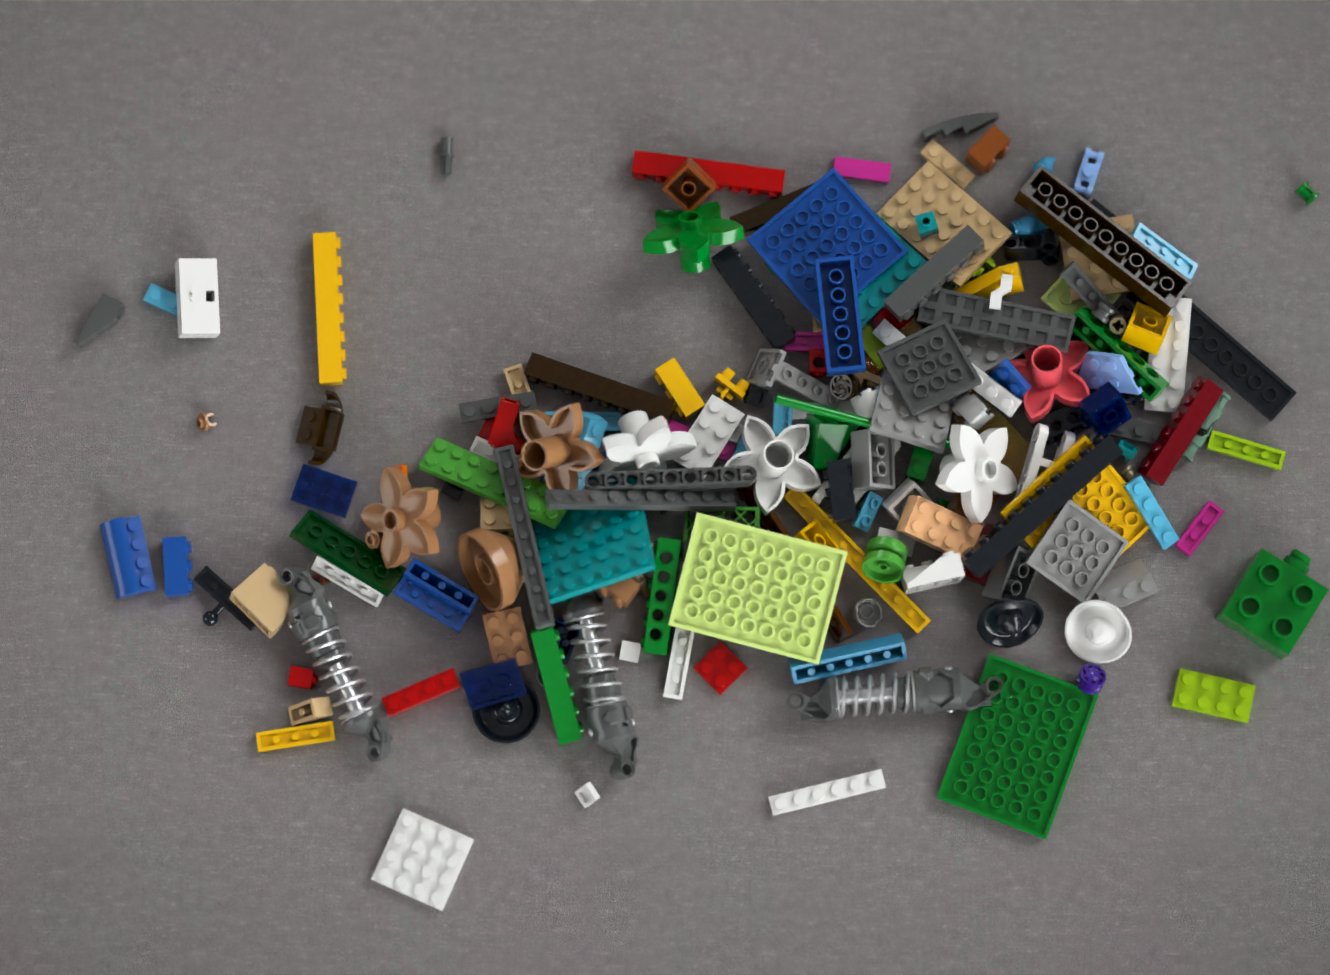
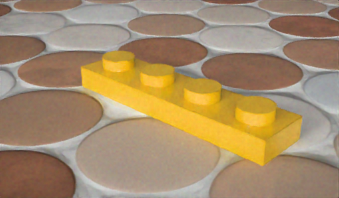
[256,721,336,752]

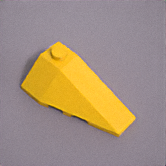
[953,262,1024,298]

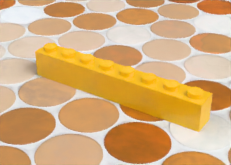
[313,232,347,386]

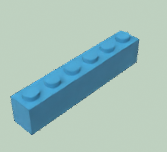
[788,633,908,685]

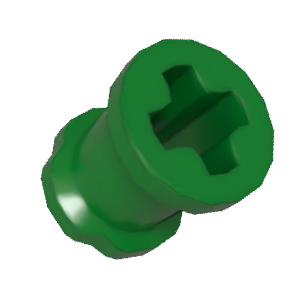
[1295,181,1320,206]

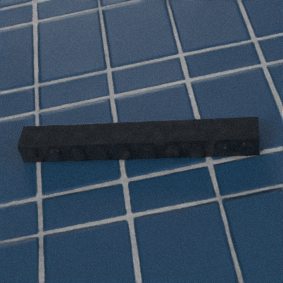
[961,433,1123,578]

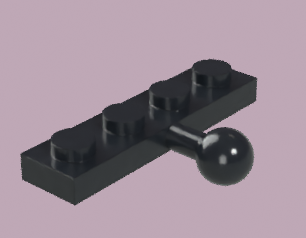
[194,565,256,631]

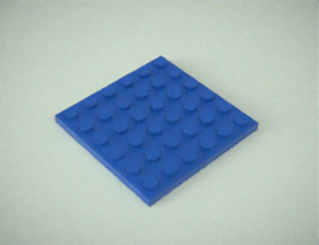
[747,168,908,325]

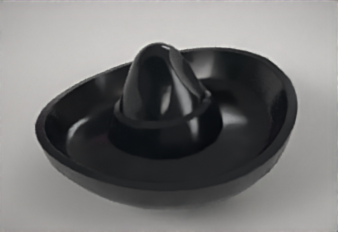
[977,597,1044,647]
[472,675,540,743]

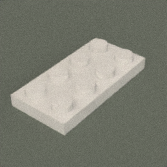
[672,394,745,479]

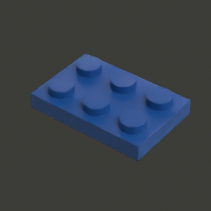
[983,358,1032,417]

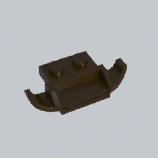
[296,390,345,465]

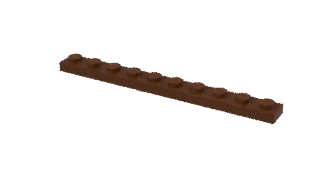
[736,483,854,643]

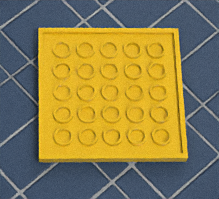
[1000,435,1149,554]

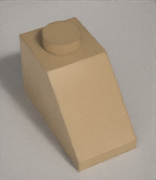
[287,696,333,726]

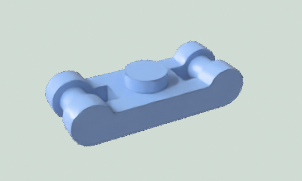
[1073,147,1104,198]

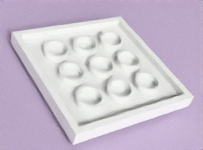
[371,808,474,911]

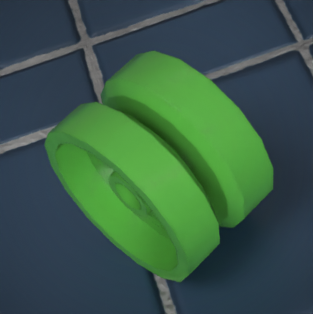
[862,536,908,583]

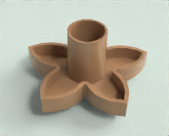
[517,403,605,490]
[359,466,441,569]

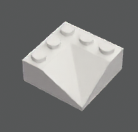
[900,551,965,595]

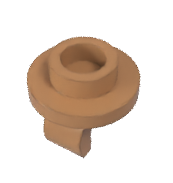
[196,412,217,432]
[365,530,383,549]

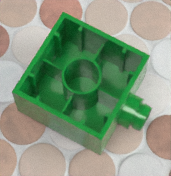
[1215,548,1329,659]

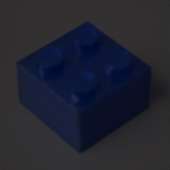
[1078,381,1132,435]

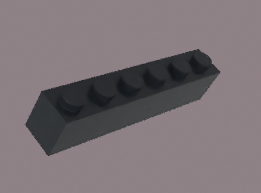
[711,245,796,349]

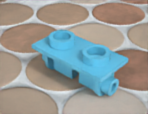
[852,491,884,533]

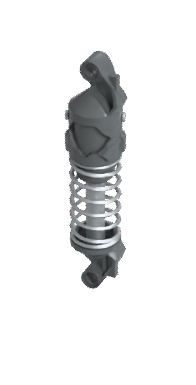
[787,666,1003,722]

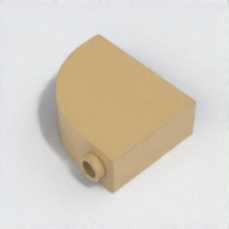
[229,563,289,639]

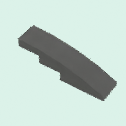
[921,112,999,142]

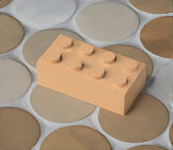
[895,495,983,557]

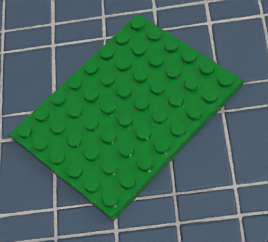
[936,653,1099,840]

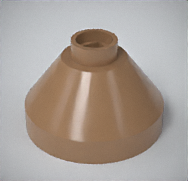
[457,528,524,612]

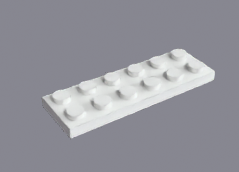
[1144,298,1192,413]

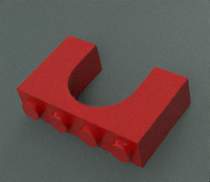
[488,396,526,455]

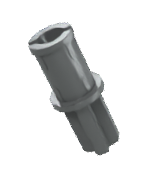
[439,137,454,175]

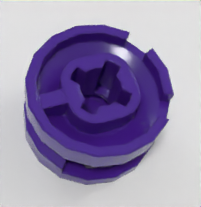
[1076,664,1106,695]

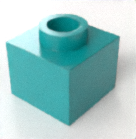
[915,211,939,238]

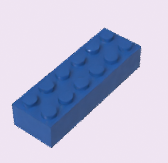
[814,255,866,376]

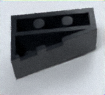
[822,458,857,524]

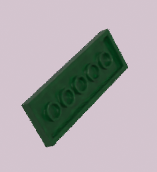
[289,510,406,597]

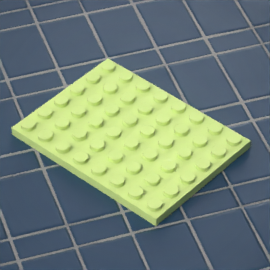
[668,512,848,665]

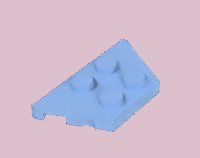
[1078,351,1143,395]

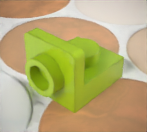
[969,257,996,280]

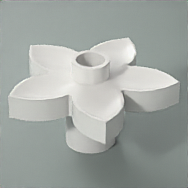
[598,411,697,483]
[723,415,822,516]
[935,425,1018,523]

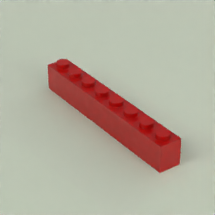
[632,150,785,198]

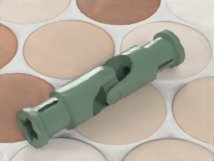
[1181,391,1231,462]

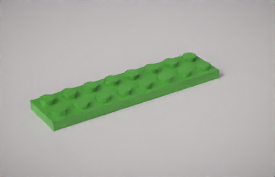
[419,437,568,529]

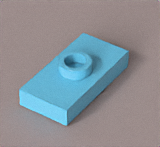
[771,397,793,436]

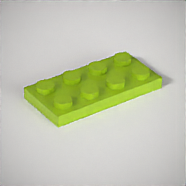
[1171,668,1256,723]

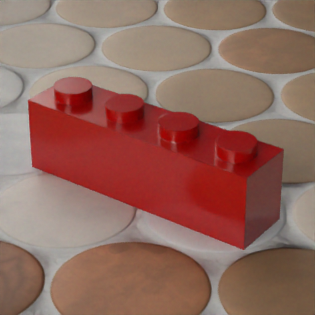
[381,668,461,718]

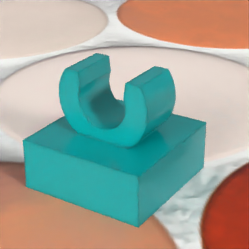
[1116,439,1138,464]

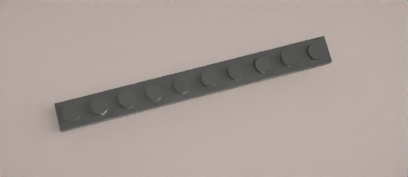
[494,444,555,630]
[544,489,736,511]

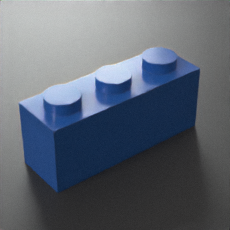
[162,536,194,597]

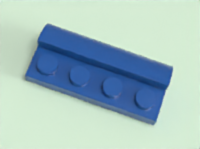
[99,515,157,599]
[393,558,480,633]

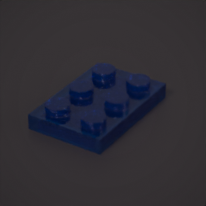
[291,464,358,519]
[460,657,527,711]

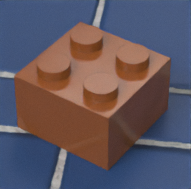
[965,125,1010,175]
[662,157,717,212]

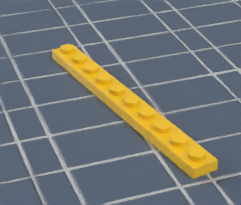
[783,490,931,634]

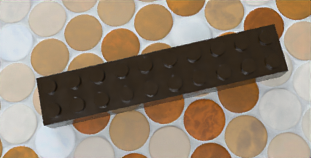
[1014,165,1193,317]

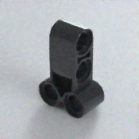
[1003,228,1060,266]

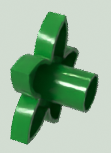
[643,201,744,273]

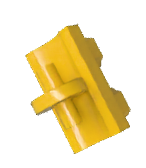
[715,367,749,401]

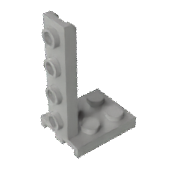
[746,348,841,410]

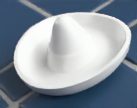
[1065,600,1132,663]

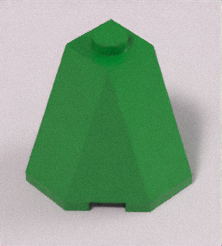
[806,414,856,471]

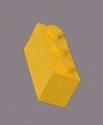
[654,358,705,420]

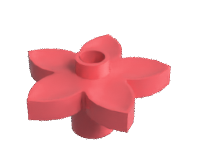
[1010,340,1091,424]

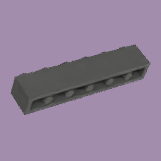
[884,225,984,323]

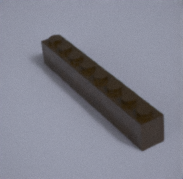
[524,352,677,426]

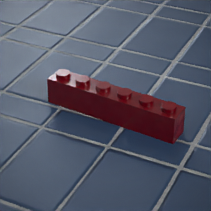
[1137,376,1224,486]

